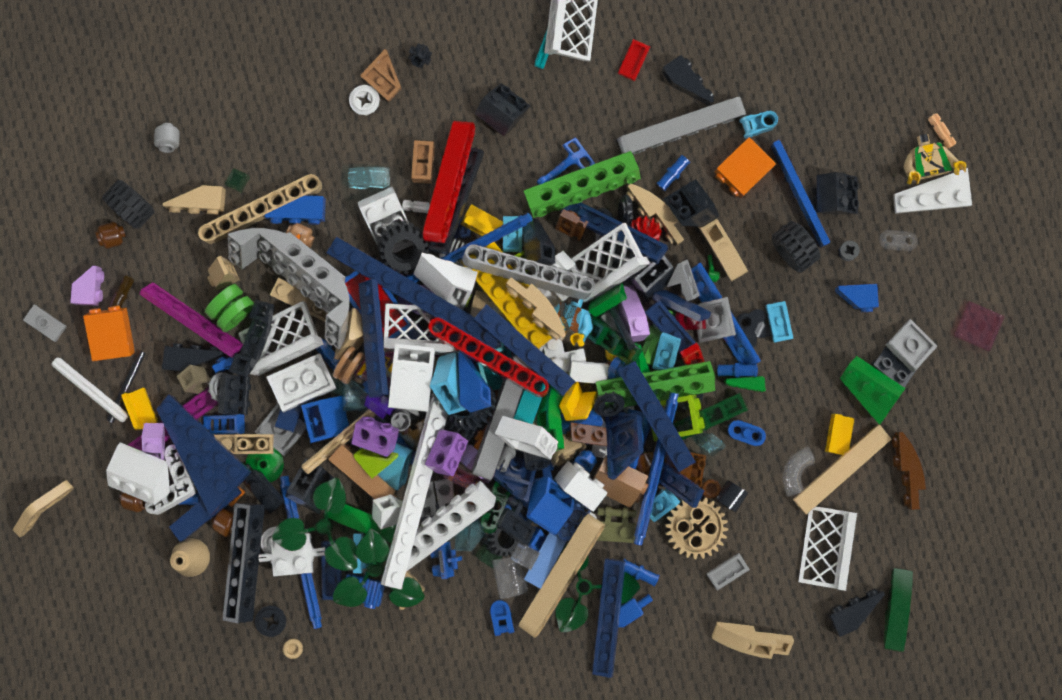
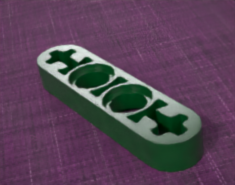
[480,481,510,533]

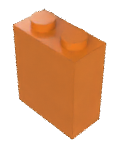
[714,137,776,198]
[83,305,135,361]

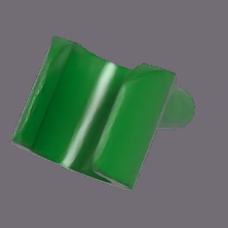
[708,255,720,282]

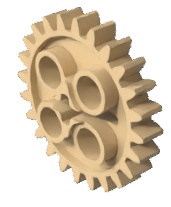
[665,497,728,559]

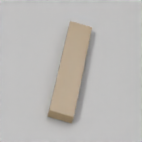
[792,424,891,515]

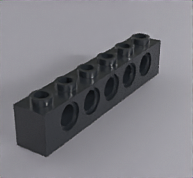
[222,503,265,623]

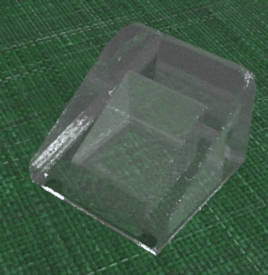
[510,543,540,570]

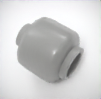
[154,123,180,153]

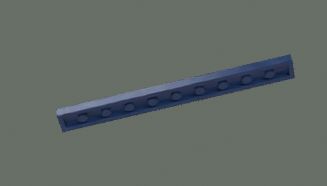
[326,237,499,349]

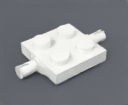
[259,533,325,576]

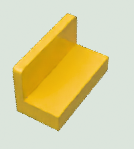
[460,205,503,236]
[559,382,598,421]
[121,388,158,431]
[825,414,854,455]

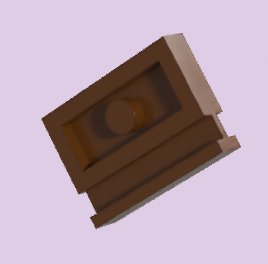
[555,209,588,242]

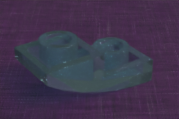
[348,167,390,189]

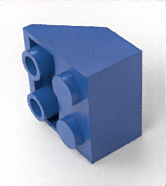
[301,396,349,443]
[527,477,575,535]

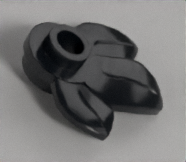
[736,309,771,347]

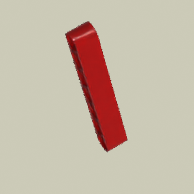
[423,121,475,243]
[429,318,549,397]

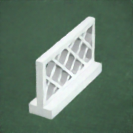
[544,0,598,62]
[571,223,650,302]
[239,301,323,376]
[384,304,463,355]
[798,507,857,591]

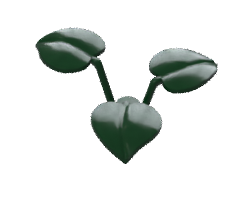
[272,478,358,571]
[333,528,425,608]
[556,543,640,632]

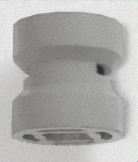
[391,409,411,431]

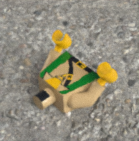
[903,134,966,184]

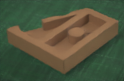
[360,49,402,102]

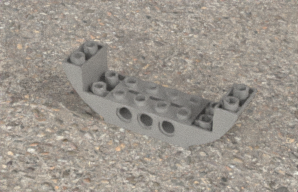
[228,228,349,349]

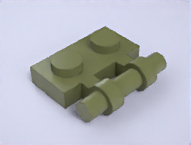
[597,506,636,543]

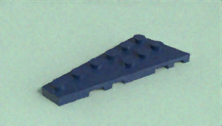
[156,395,251,516]

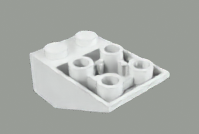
[358,187,413,253]
[414,253,478,309]
[388,344,435,412]

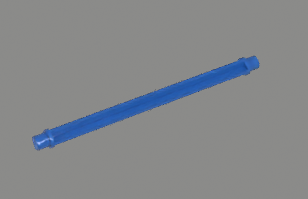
[406,213,532,283]
[634,392,679,545]
[280,476,322,629]

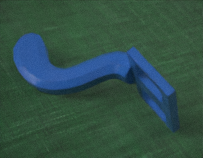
[536,138,595,185]

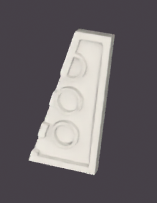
[893,168,972,214]

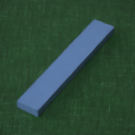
[524,499,585,589]

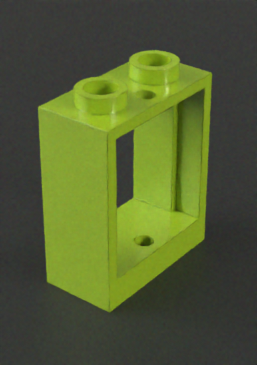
[651,395,705,442]

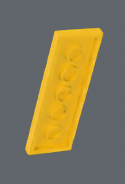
[461,242,565,349]

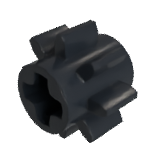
[408,43,432,68]

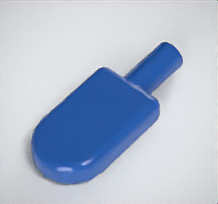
[619,594,653,627]

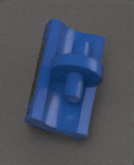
[430,541,462,579]

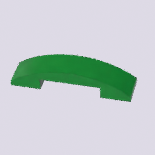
[323,503,397,543]

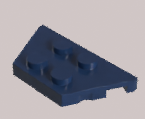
[606,412,643,480]
[494,443,536,505]

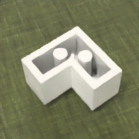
[543,338,586,372]
[554,461,607,512]

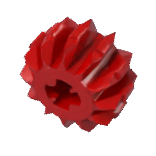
[630,215,662,241]

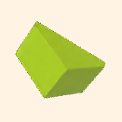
[354,448,398,479]

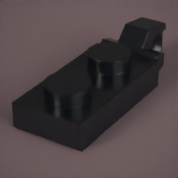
[244,464,285,514]

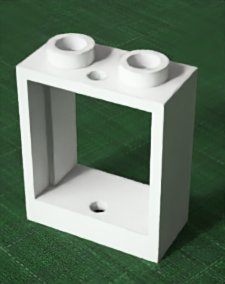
[495,416,558,460]

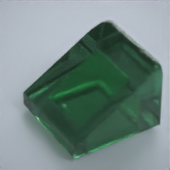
[224,168,250,193]
[475,544,502,569]

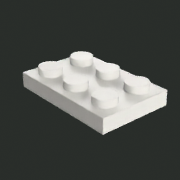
[267,353,336,413]

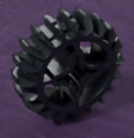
[447,384,497,431]

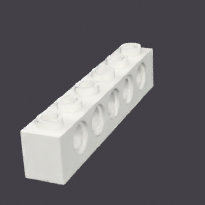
[406,481,496,571]

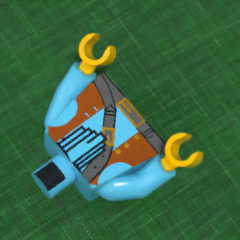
[554,297,593,347]

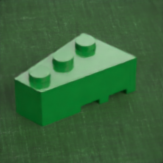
[840,356,906,425]

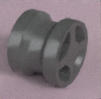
[838,241,860,261]

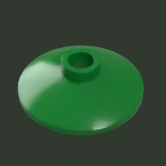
[245,448,284,483]

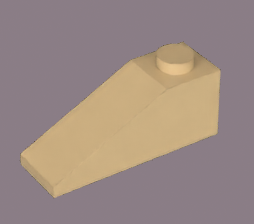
[208,256,240,289]

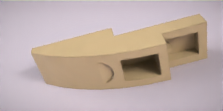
[626,184,684,246]
[698,219,748,282]
[506,277,566,341]
[270,278,328,322]
[214,434,274,454]
[712,622,794,659]

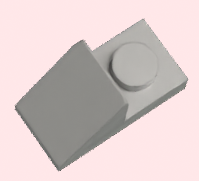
[667,259,700,301]

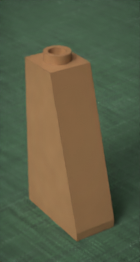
[329,443,397,499]

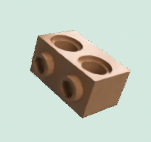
[411,140,435,184]

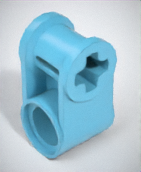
[739,111,778,138]

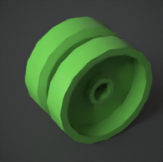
[205,284,254,332]

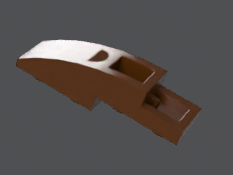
[892,432,926,510]

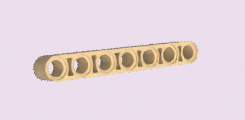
[198,174,322,244]
[519,514,605,638]

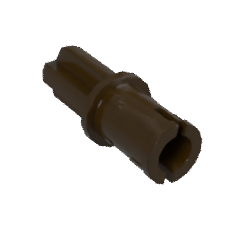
[108,275,134,308]

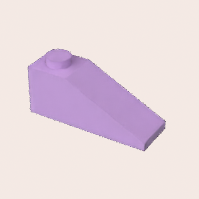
[617,285,650,342]

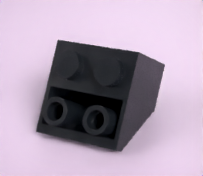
[475,83,530,136]
[817,172,859,215]
[664,179,720,227]
[628,255,674,303]
[285,458,334,515]

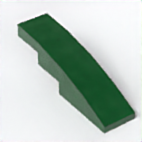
[587,313,643,365]
[673,392,749,440]
[884,568,913,652]

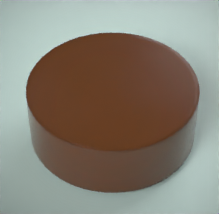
[701,479,721,499]

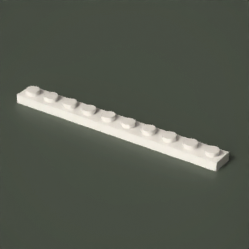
[381,393,448,589]

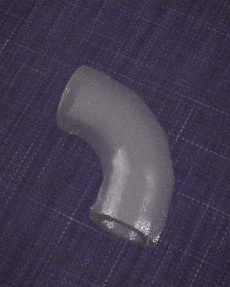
[782,446,815,496]

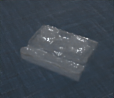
[492,555,528,599]

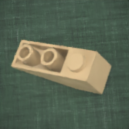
[163,185,226,215]

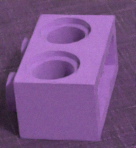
[352,416,399,457]
[425,429,468,477]

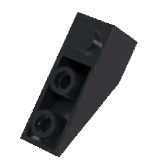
[661,55,714,106]
[522,214,556,266]
[162,343,226,372]
[827,589,885,637]

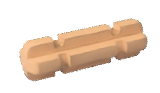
[928,113,956,149]

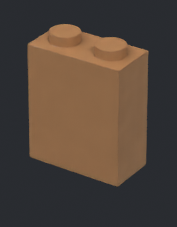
[592,455,648,508]

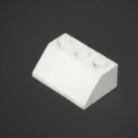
[106,443,170,505]

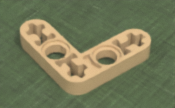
[13,480,74,537]

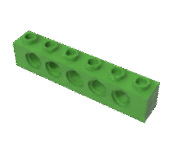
[524,151,641,218]
[596,361,715,407]

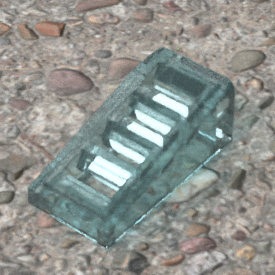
[698,433,726,456]

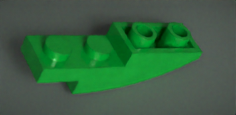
[537,385,564,452]

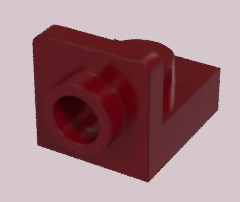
[675,312,706,330]

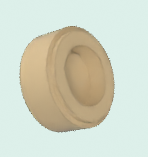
[283,639,303,659]

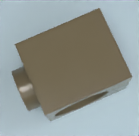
[177,365,211,394]

